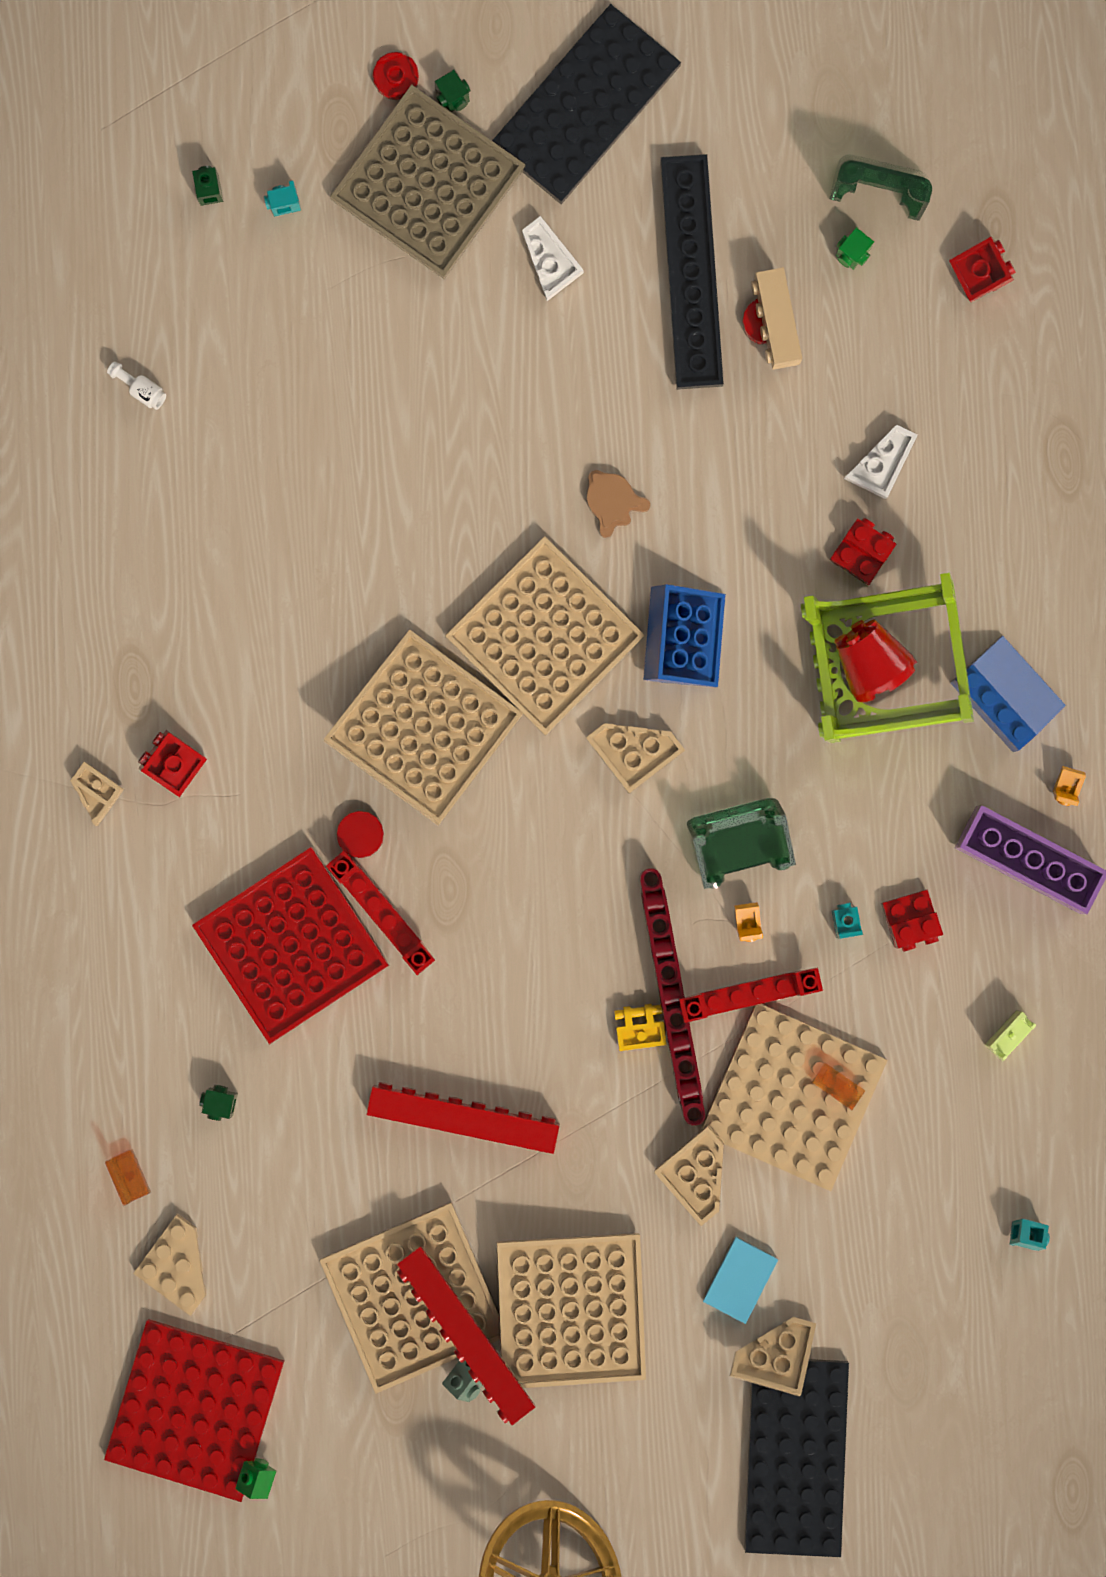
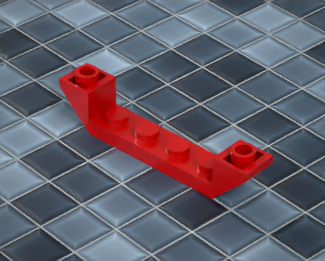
[326,851,435,976]
[679,967,823,1023]

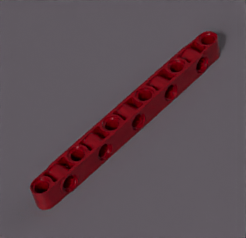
[639,868,705,1126]

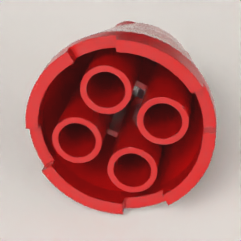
[834,619,918,702]

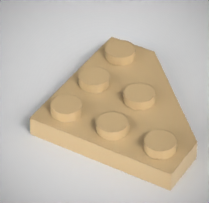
[586,723,685,794]
[654,1125,724,1226]
[133,1214,206,1316]
[729,1317,816,1396]

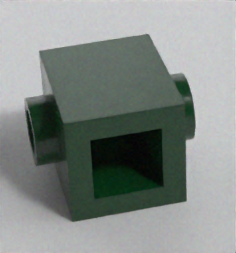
[434,70,471,113]
[192,166,224,206]
[199,1085,238,1121]

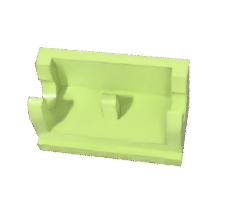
[985,1010,1036,1061]

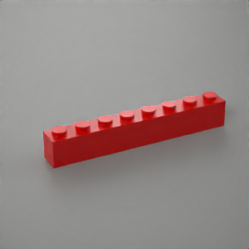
[366,1082,560,1154]
[396,1246,536,1426]

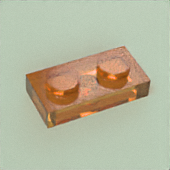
[812,1063,865,1110]

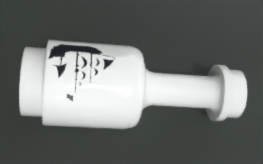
[107,362,166,410]

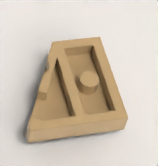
[70,762,124,826]

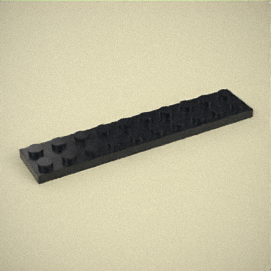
[660,154,724,390]

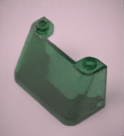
[829,154,932,221]
[687,798,796,889]

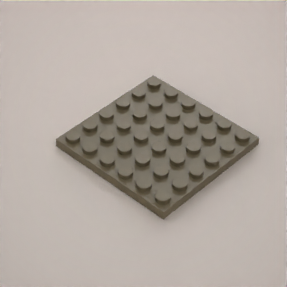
[330,85,525,279]

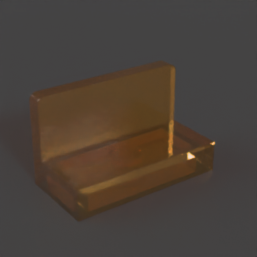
[105,1149,151,1206]

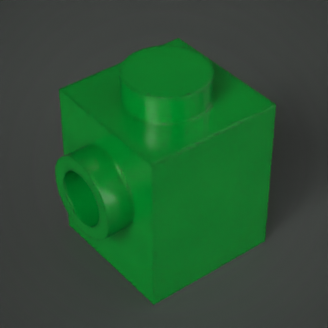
[836,227,875,270]
[235,1458,277,1499]

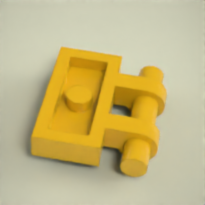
[614,1003,667,1051]

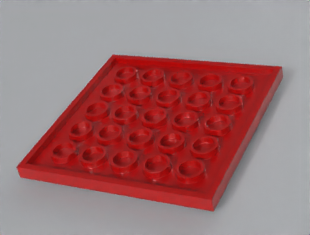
[192,847,390,1045]
[104,1319,285,1502]

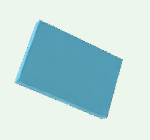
[703,1236,778,1324]

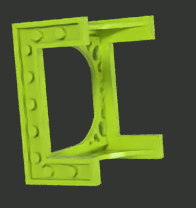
[801,572,974,743]

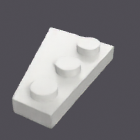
[522,216,584,301]
[844,425,917,499]

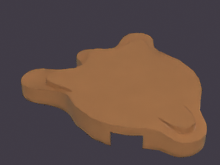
[587,470,650,538]

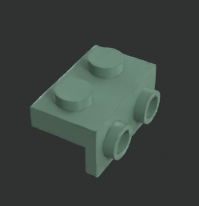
[442,1360,482,1402]

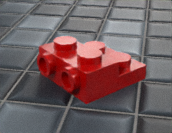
[949,236,1016,302]
[830,518,897,586]
[138,730,207,798]
[881,889,943,952]

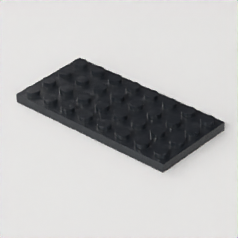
[492,3,681,205]
[744,1359,849,1557]

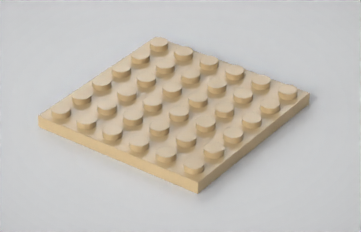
[445,536,645,736]
[324,630,523,826]
[700,1004,888,1191]
[319,1202,500,1394]
[496,1233,646,1388]

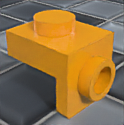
[1053,766,1086,806]
[734,902,763,942]

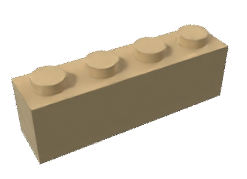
[751,267,802,370]

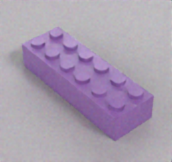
[955,805,1106,914]

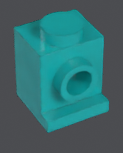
[264,181,301,217]
[831,903,863,939]
[1009,1219,1050,1251]

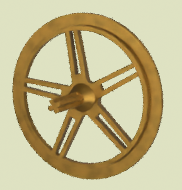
[479,1500,622,1577]

